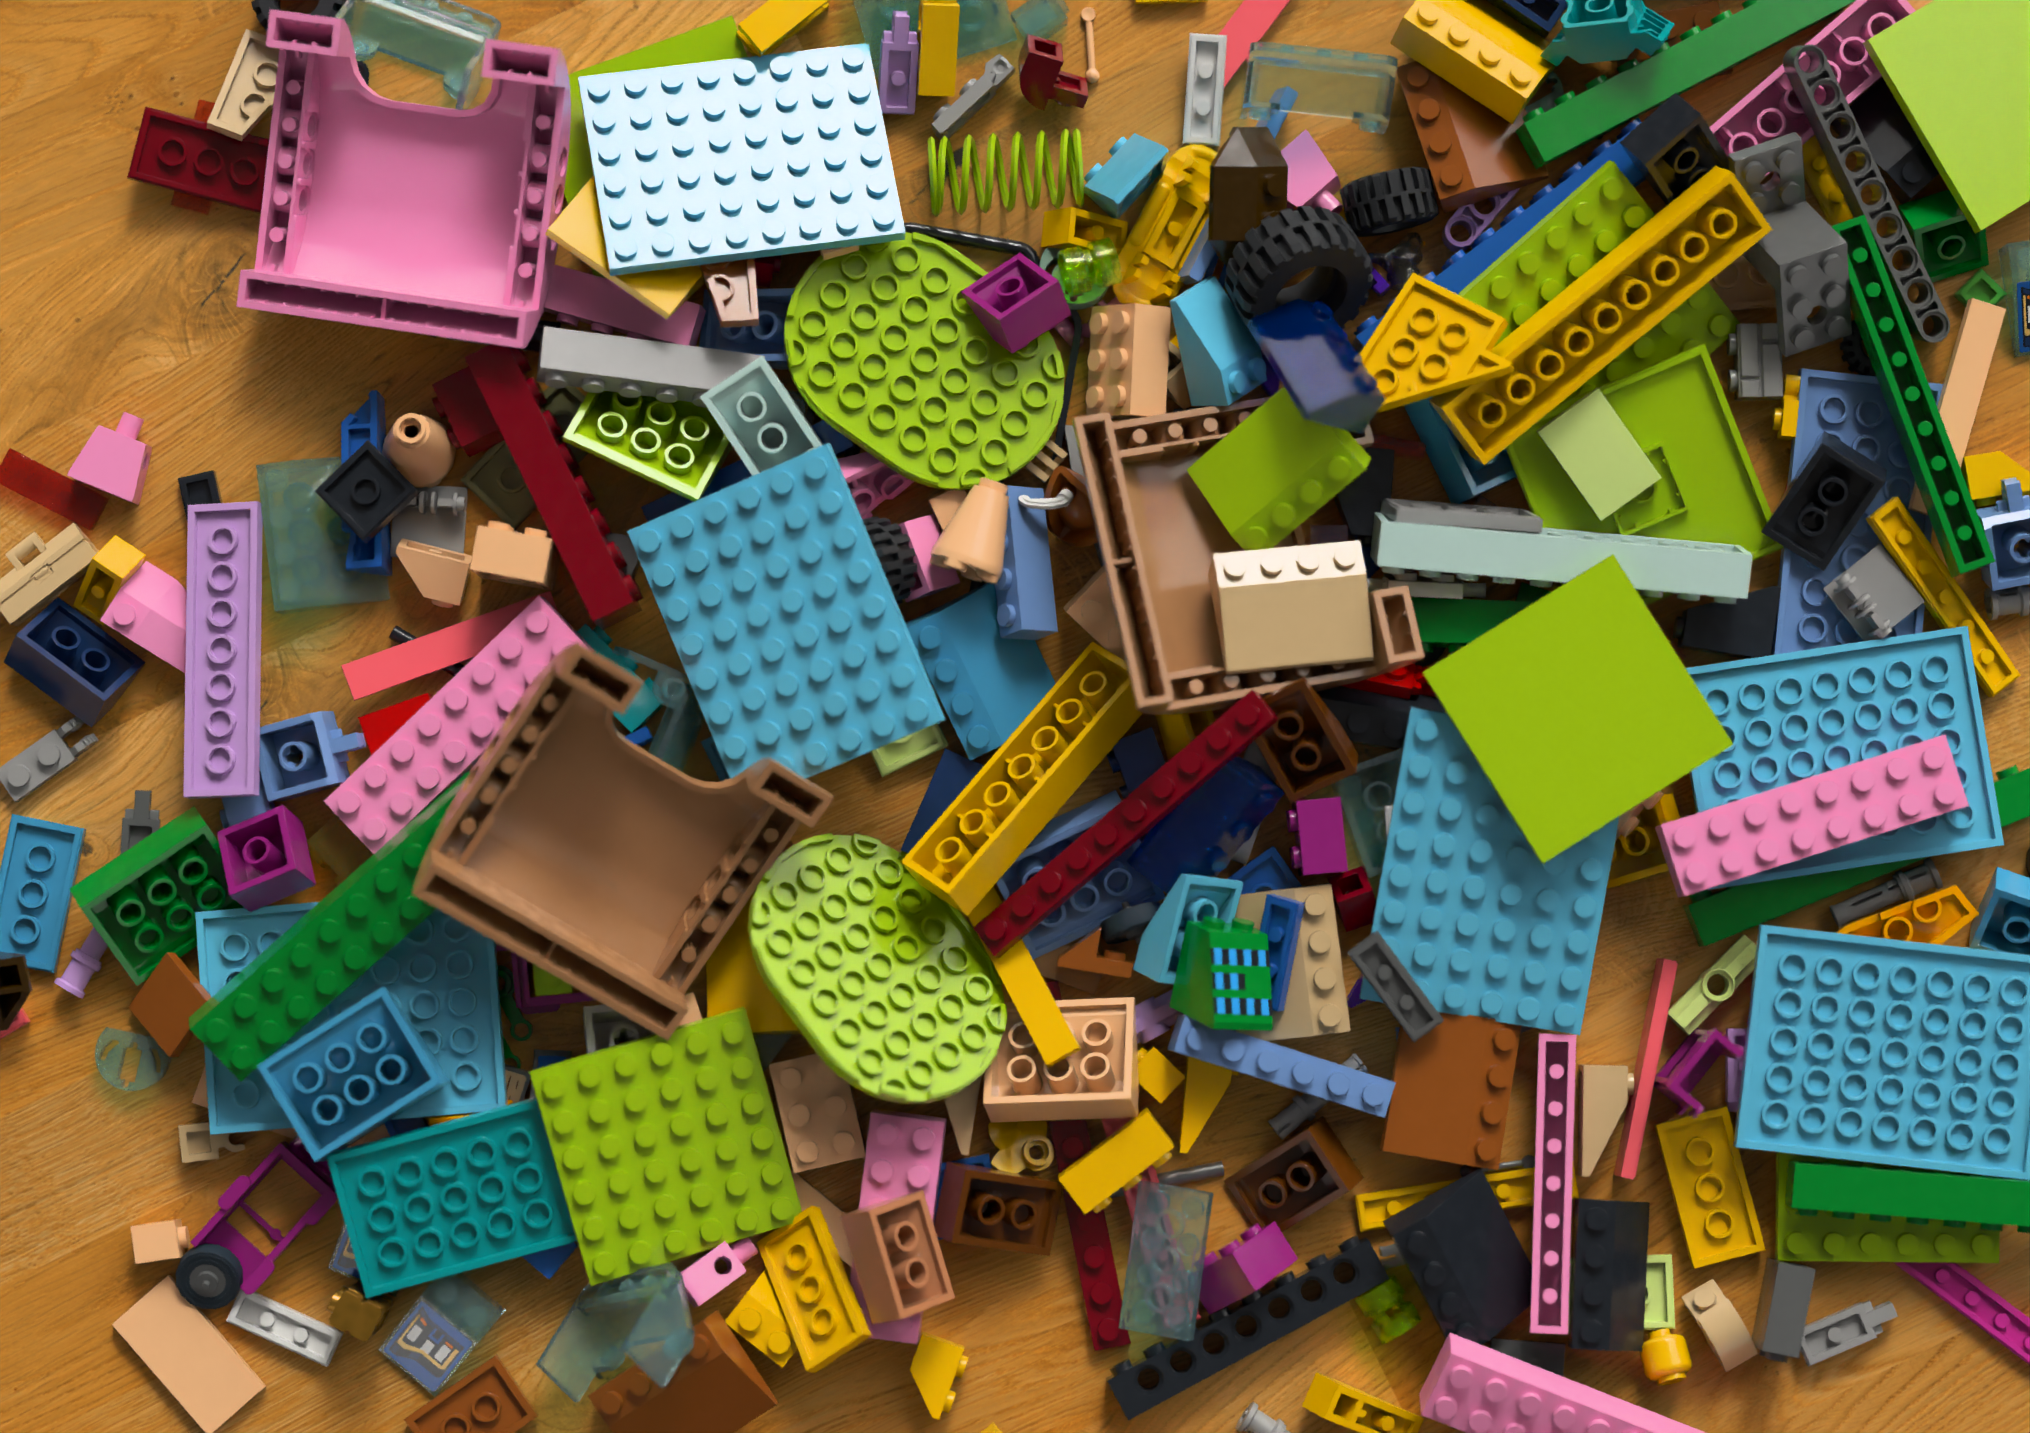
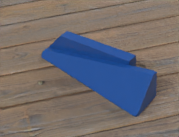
[341,390,393,576]

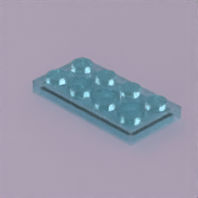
[1119,1180,1213,1341]

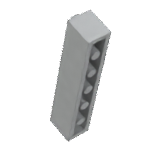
[536,326,765,408]

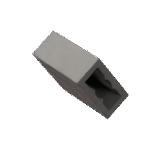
[1752,1257,1816,1363]

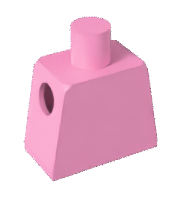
[1280,129,1343,214]
[67,412,152,505]
[673,1237,758,1308]

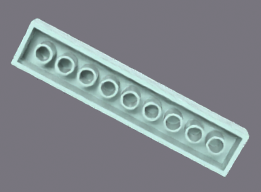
[1370,512,1753,604]

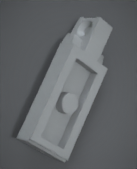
[931,53,1015,140]
[1801,1300,1898,1366]

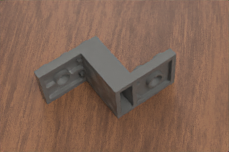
[1728,132,1852,357]

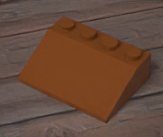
[1396,61,1549,214]
[1380,1012,1521,1170]
[588,1310,779,1433]

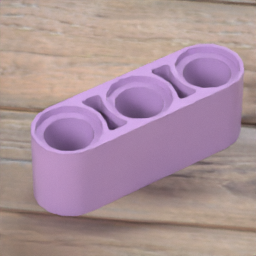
[1442,188,1520,252]

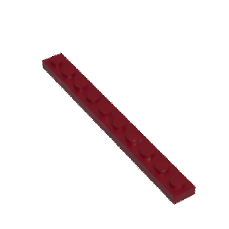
[973,689,1279,958]
[1046,981,1131,1351]

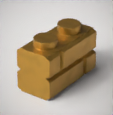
[327,1281,394,1342]

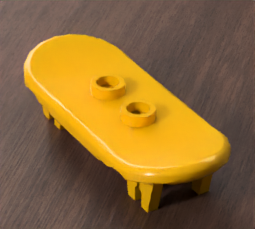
[1111,144,1217,307]

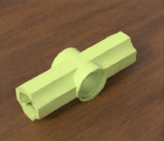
[1668,934,1757,1035]

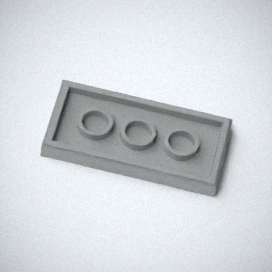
[1380,498,1543,533]

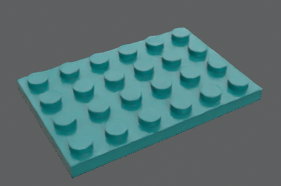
[326,1097,577,1298]

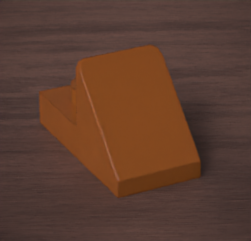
[1057,926,1133,978]

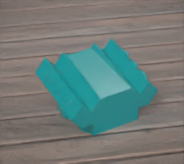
[1540,0,1675,66]

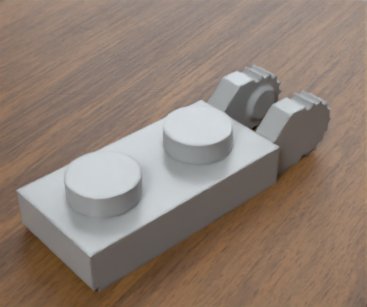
[0,716,99,802]

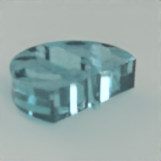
[95,1027,172,1091]

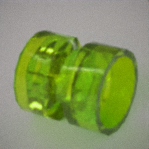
[1057,237,1122,297]
[1354,1274,1422,1344]

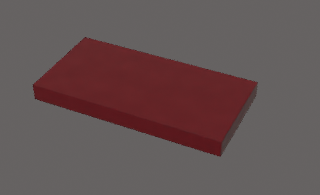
[127,106,269,214]

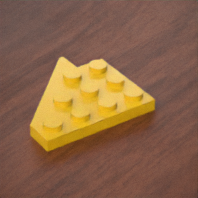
[1333,273,1515,416]

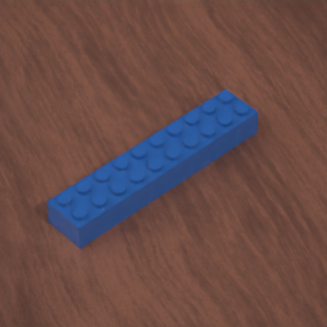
[1351,117,1646,356]

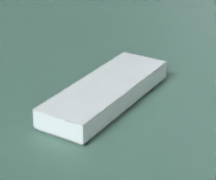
[1183,33,1227,146]
[226,1289,344,1367]

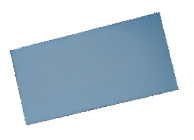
[0,814,86,973]

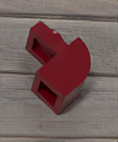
[1018,34,1088,111]

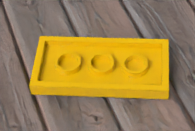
[1654,1106,1766,1269]
[757,1205,871,1373]

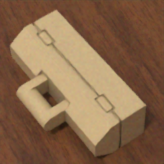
[0,523,99,627]

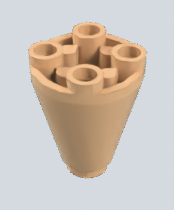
[382,413,456,488]
[929,477,1009,585]

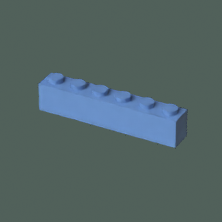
[1167,1014,1396,1118]

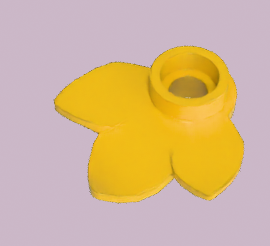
[988,1121,1055,1173]

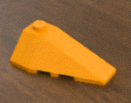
[1836,885,1979,945]

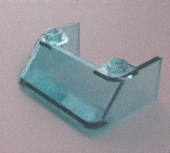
[334,0,501,110]
[1239,42,1398,134]
[613,646,705,772]
[536,1263,695,1403]

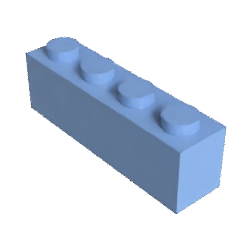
[994,485,1058,640]

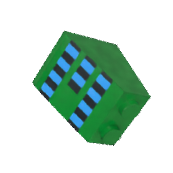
[1169,916,1273,1031]

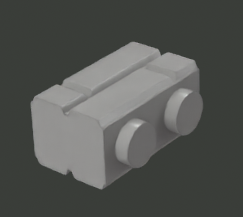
[1726,323,1783,401]

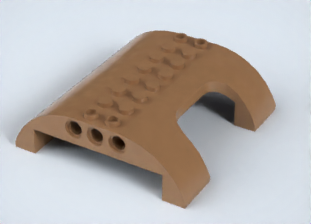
[1072,374,1425,715]
[412,643,833,1040]

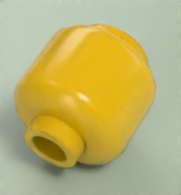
[1639,1328,1692,1386]

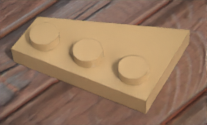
[207,29,279,141]

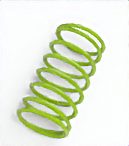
[928,128,1084,217]

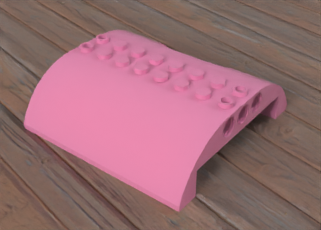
[236,9,571,349]

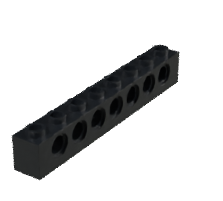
[1107,1235,1390,1420]

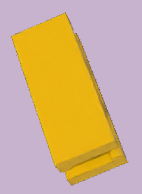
[736,0,831,57]
[916,0,960,97]

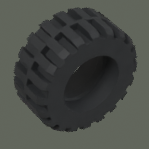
[1225,206,1373,349]

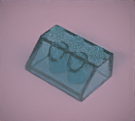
[1331,749,1402,878]

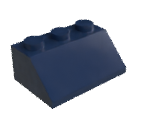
[4,597,146,728]

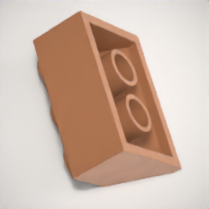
[841,1190,955,1324]

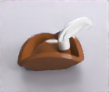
[1019,466,1099,547]

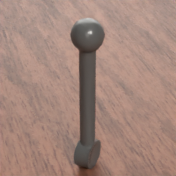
[1460,1155,1535,1177]

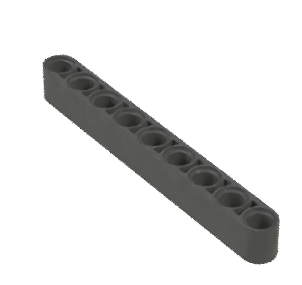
[1783,45,1950,343]

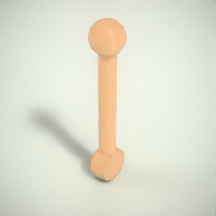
[1081,7,1100,83]

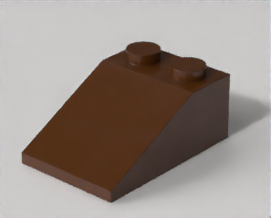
[1255,678,1359,803]
[1224,1116,1364,1232]
[934,1161,1063,1256]

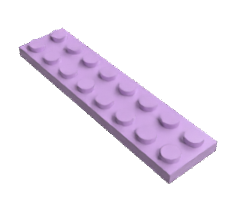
[183,501,263,799]

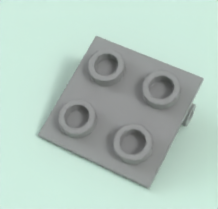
[390,486,468,557]
[1823,544,1925,641]

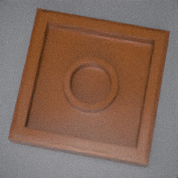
[128,953,212,1058]

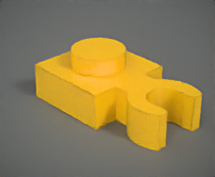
[1772,374,1801,441]

